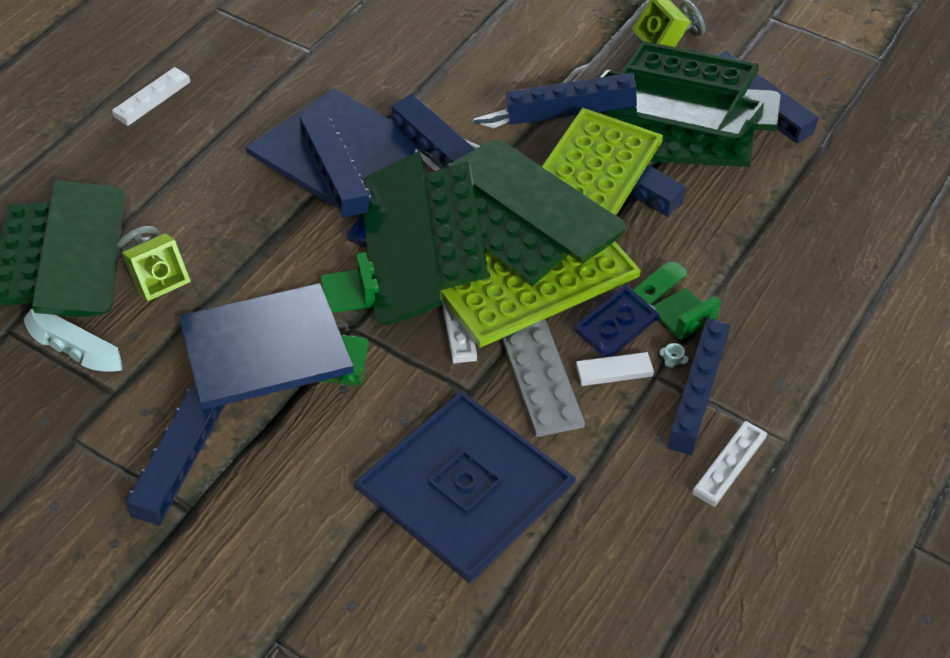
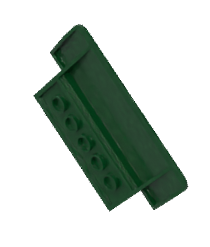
[600,41,764,139]
[603,89,780,167]
[447,140,626,287]
[363,151,489,325]
[0,180,126,317]

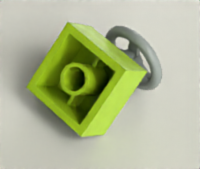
[632,0,705,47]
[115,226,191,302]

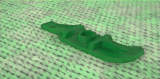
[612,262,687,323]

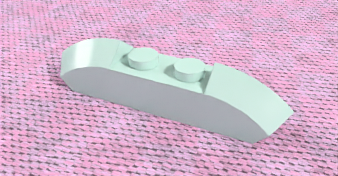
[24,309,123,371]

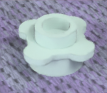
[660,343,688,368]

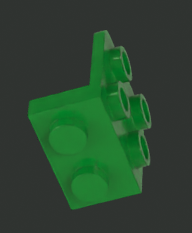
[321,252,379,313]
[652,288,721,341]
[319,335,369,385]

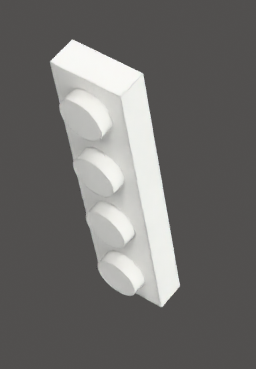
[112,67,190,126]

